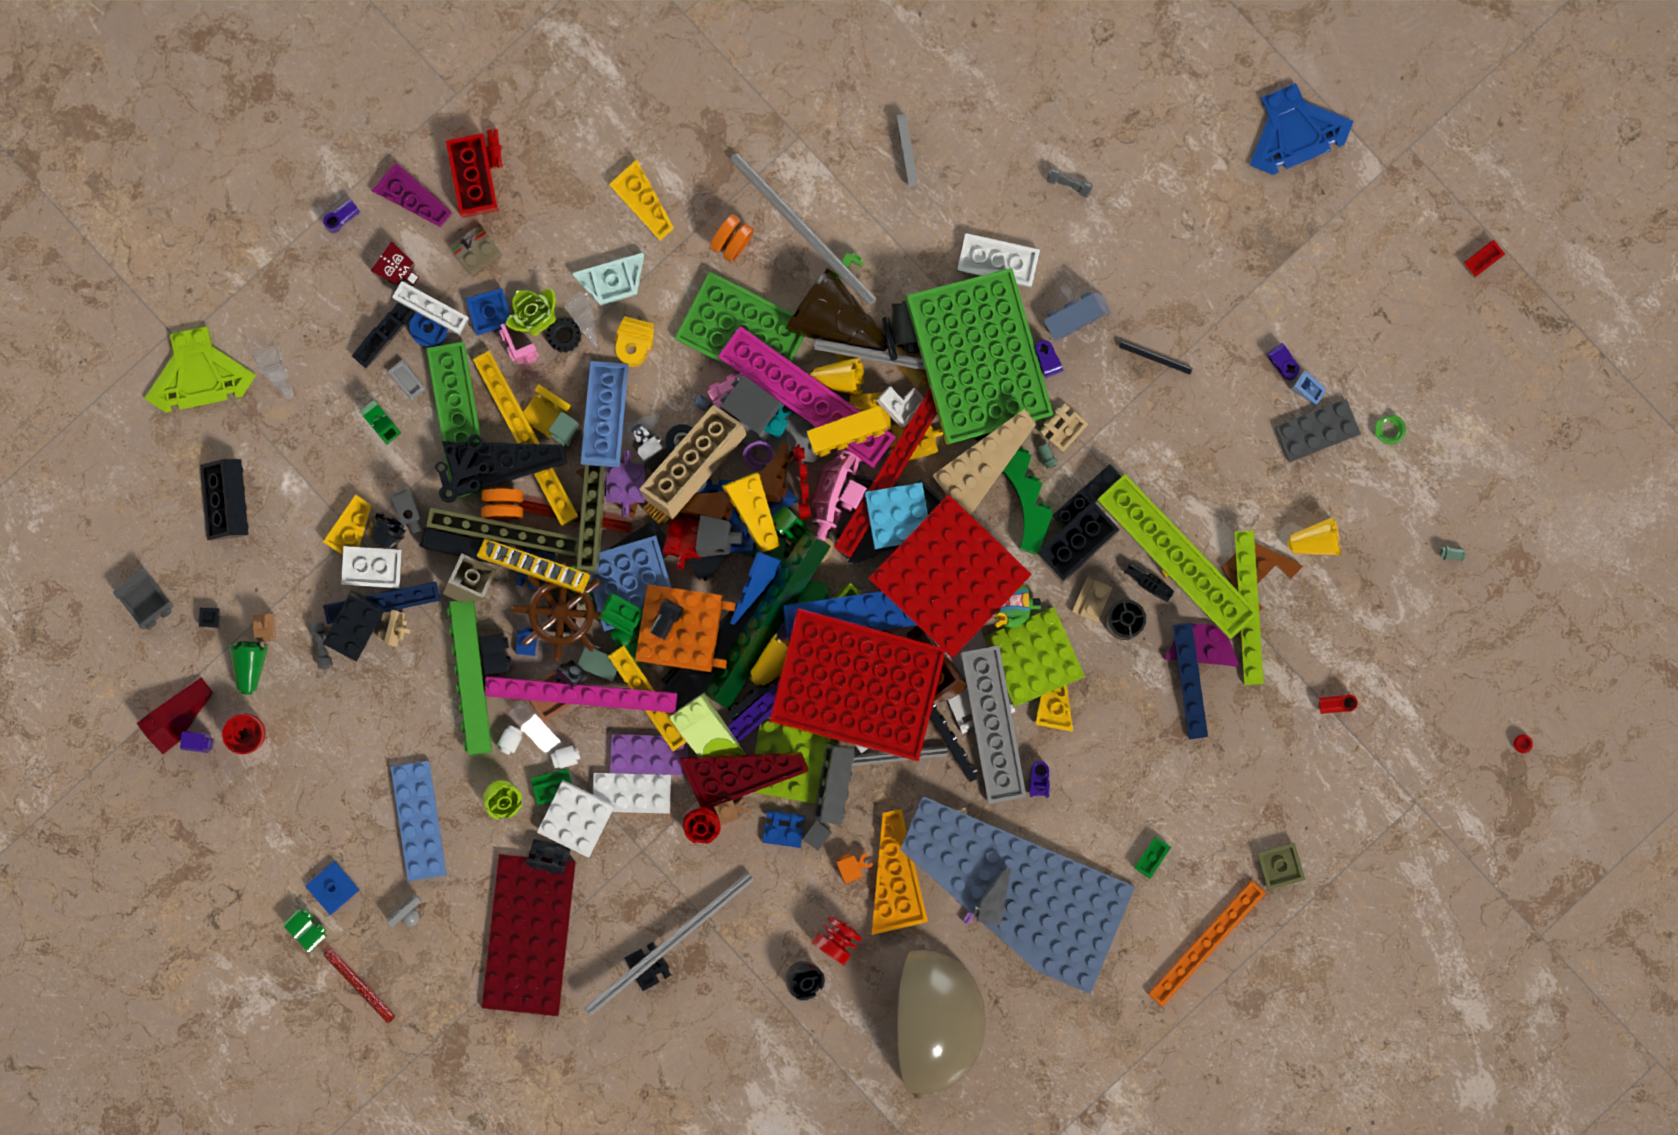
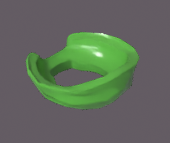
[1375,415,1406,444]

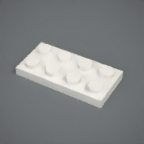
[957,233,1040,288]
[593,773,671,814]

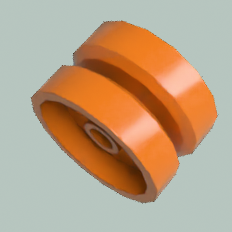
[709,214,755,263]
[481,488,523,520]

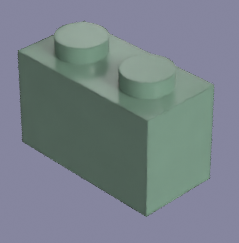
[578,645,618,682]

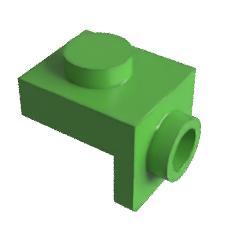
[836,253,863,279]

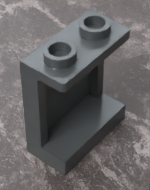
[113,569,174,630]

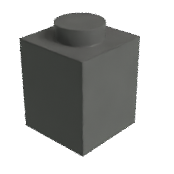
[803,821,832,851]

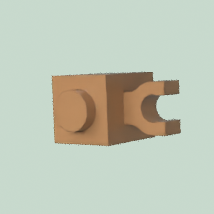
[253,614,276,642]
[715,798,751,825]

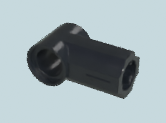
[650,599,684,640]

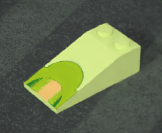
[669,693,746,757]

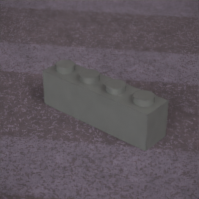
[813,743,855,825]

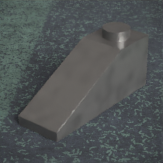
[973,867,1011,926]

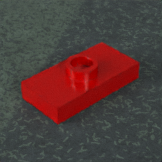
[1463,239,1505,278]

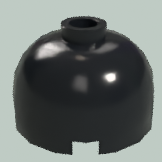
[785,961,825,1001]

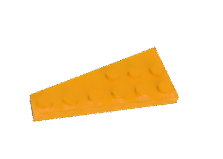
[872,809,928,935]

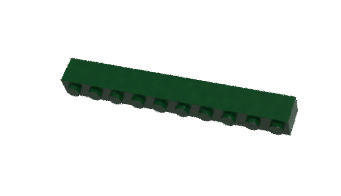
[704,530,831,708]

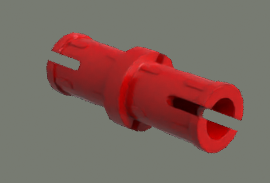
[486,129,503,169]

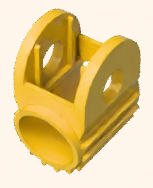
[614,316,654,367]

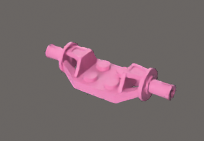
[811,449,862,541]

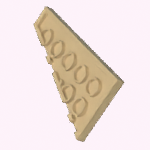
[932,409,1036,515]

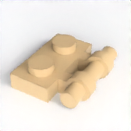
[1039,403,1089,453]

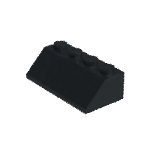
[200,459,249,541]
[1037,501,1120,584]

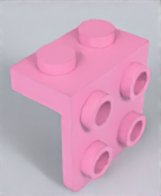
[499,323,540,365]

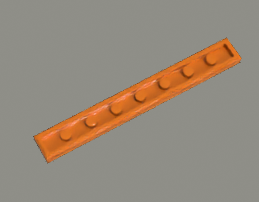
[1148,880,1266,1007]

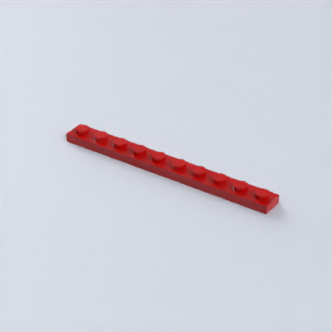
[834,389,937,558]

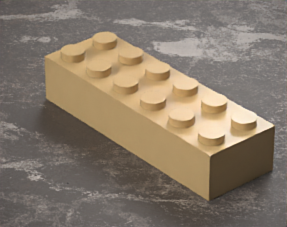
[639,405,747,519]

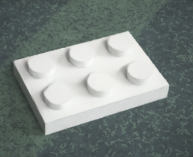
[341,546,402,588]

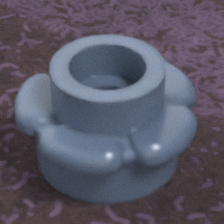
[693,395,711,411]

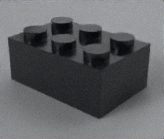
[323,590,385,662]

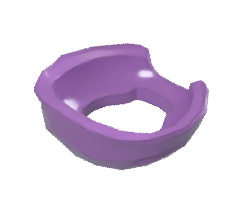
[743,440,773,469]

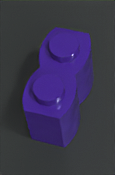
[180,731,214,753]

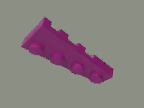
[372,162,453,227]

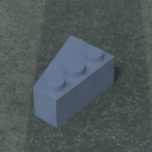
[1044,291,1112,340]

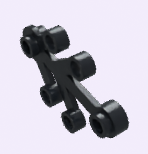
[435,434,490,503]

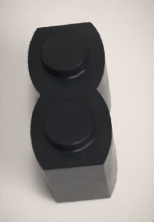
[480,633,512,675]

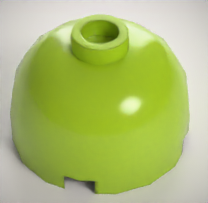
[483,780,522,820]

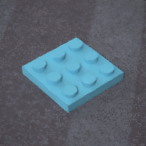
[865,483,928,549]

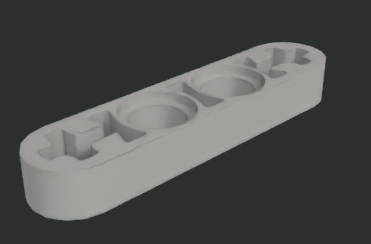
[896,114,918,188]

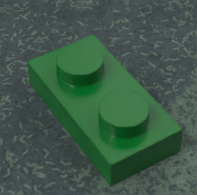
[1134,836,1171,879]

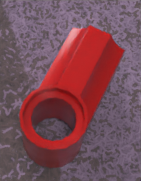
[1319,694,1358,714]

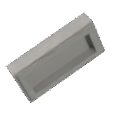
[387,359,426,401]

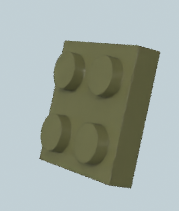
[1257,843,1305,890]

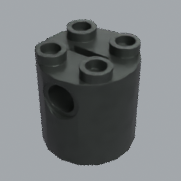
[891,301,920,353]
[1106,600,1146,640]

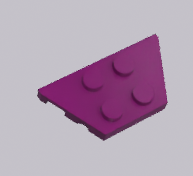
[1164,623,1239,667]

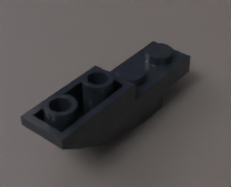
[1053,463,1122,528]

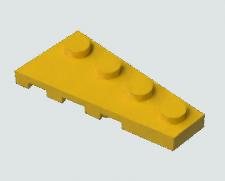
[609,160,674,241]
[722,473,780,552]

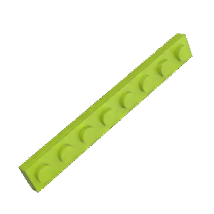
[1234,530,1264,685]

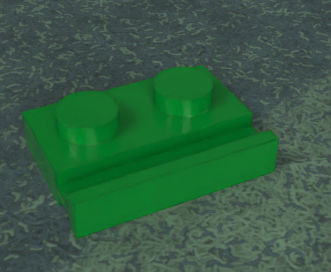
[598,593,643,636]
[530,768,572,805]

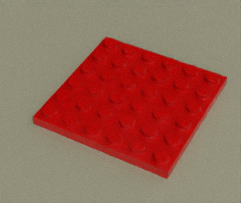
[868,494,1032,658]

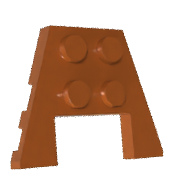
[1222,542,1303,611]

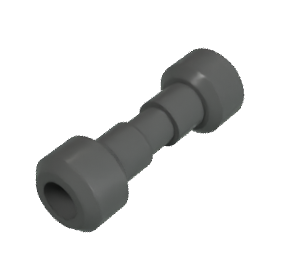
[1046,168,1093,198]
[309,622,333,669]

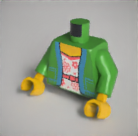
[994,585,1041,629]

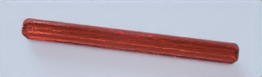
[519,500,631,533]

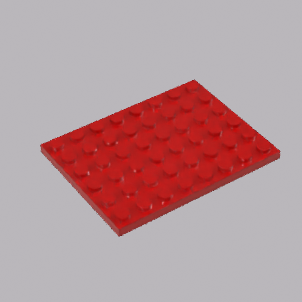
[769,609,946,762]

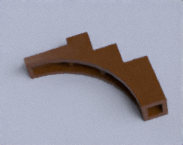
[680,442,793,521]

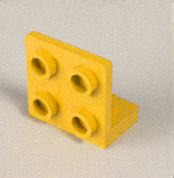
[524,384,572,439]

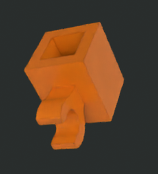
[837,853,873,884]

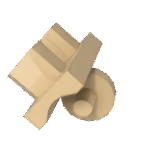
[377,610,411,647]

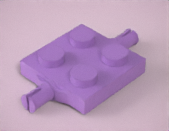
[606,450,646,516]

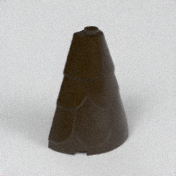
[785,268,888,352]

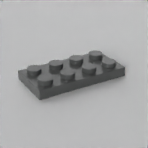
[1275,399,1361,463]

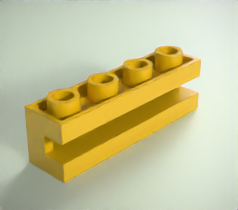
[807,406,888,457]

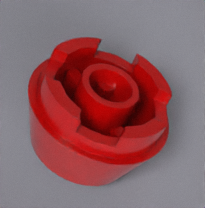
[683,807,721,844]

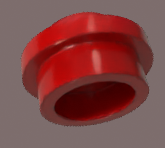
[1513,734,1533,754]

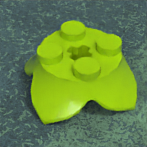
[505,289,556,336]

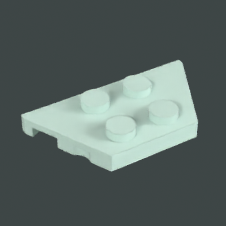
[573,253,644,306]

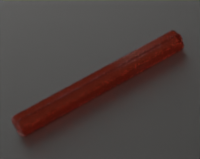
[323,948,395,1023]

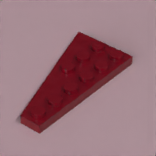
[680,752,809,808]

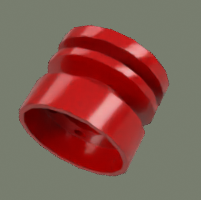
[222,713,266,755]
[811,916,863,966]

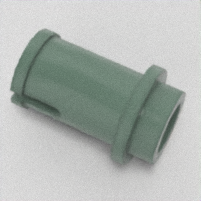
[1038,444,1058,469]
[1440,545,1465,561]

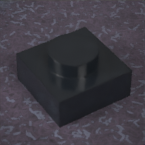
[199,607,220,628]

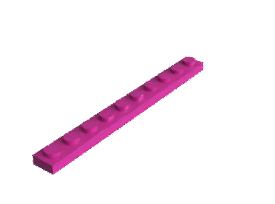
[485,676,677,713]

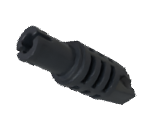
[1124,562,1175,602]

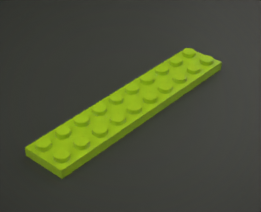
[1097,474,1258,640]

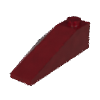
[136,677,213,754]

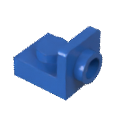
[516,628,537,656]

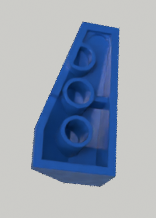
[730,552,783,625]

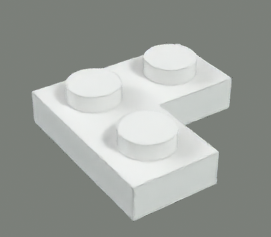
[876,386,924,428]

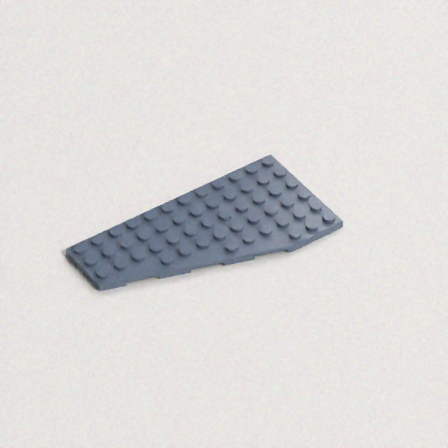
[900,796,1135,994]

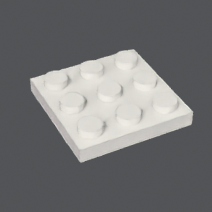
[537,780,615,858]

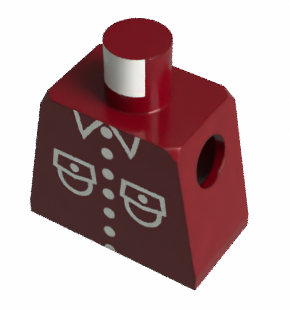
[371,241,420,286]

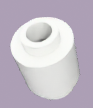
[497,725,523,755]
[551,745,581,769]

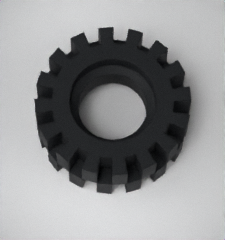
[546,317,582,353]

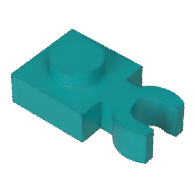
[763,404,793,439]

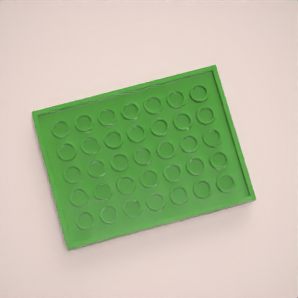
[905,268,1053,445]

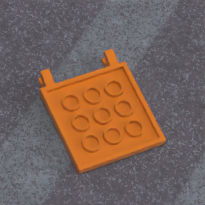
[635,584,736,672]

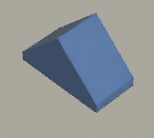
[1291,371,1326,405]

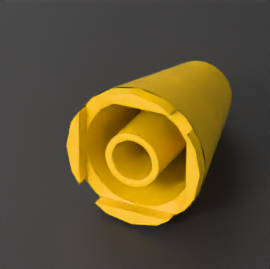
[810,357,864,396]
[1287,517,1342,555]
[750,633,788,686]

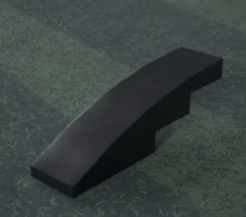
[352,302,416,369]

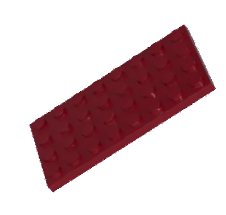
[482,854,576,1016]

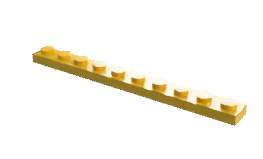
[473,350,579,526]

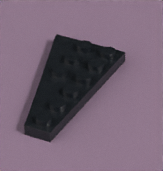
[442,441,568,497]

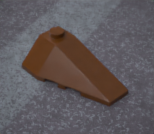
[907,625,967,704]

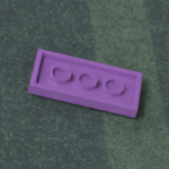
[610,734,689,775]

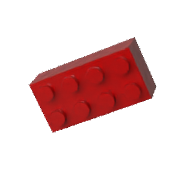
[445,133,499,218]

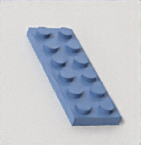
[581,361,629,467]
[391,761,447,881]

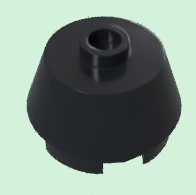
[368,512,406,549]

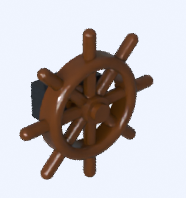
[511,562,602,662]

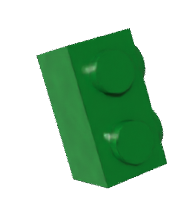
[772,505,815,544]

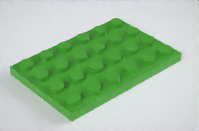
[675,271,805,371]

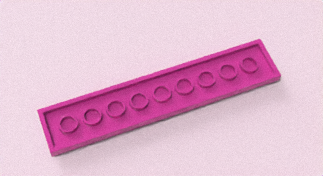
[718,326,896,468]

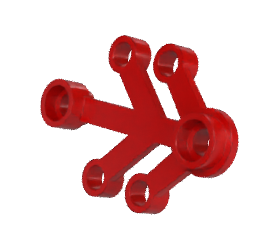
[793,444,811,519]

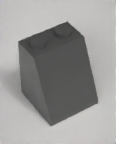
[720,375,782,435]

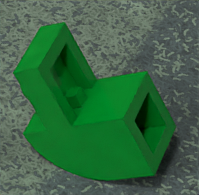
[359,400,401,445]

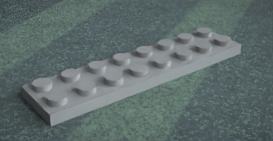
[961,645,1026,804]

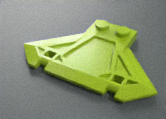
[144,326,257,413]

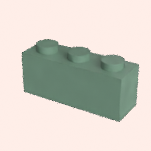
[549,412,582,447]

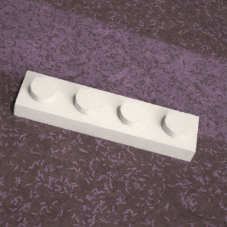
[392,281,469,335]

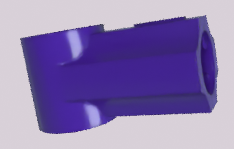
[323,199,360,233]

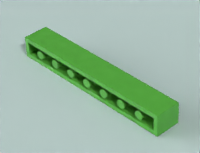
[447,601,493,755]

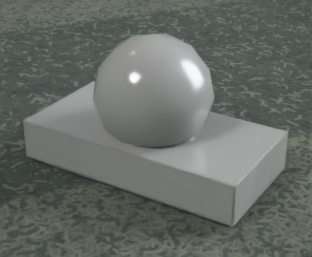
[387,894,421,927]

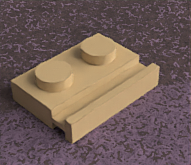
[1072,577,1113,623]

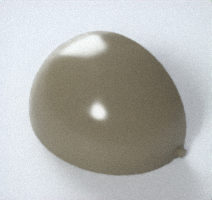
[898,944,986,1099]

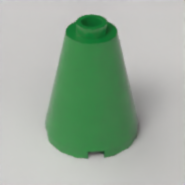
[229,641,268,695]

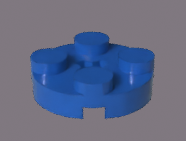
[409,312,448,347]

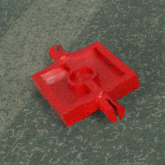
[663,517,702,569]

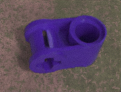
[1035,340,1064,378]
[1266,343,1300,380]
[1029,761,1050,798]

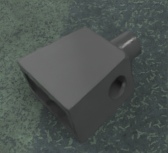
[391,489,422,534]
[696,516,742,557]

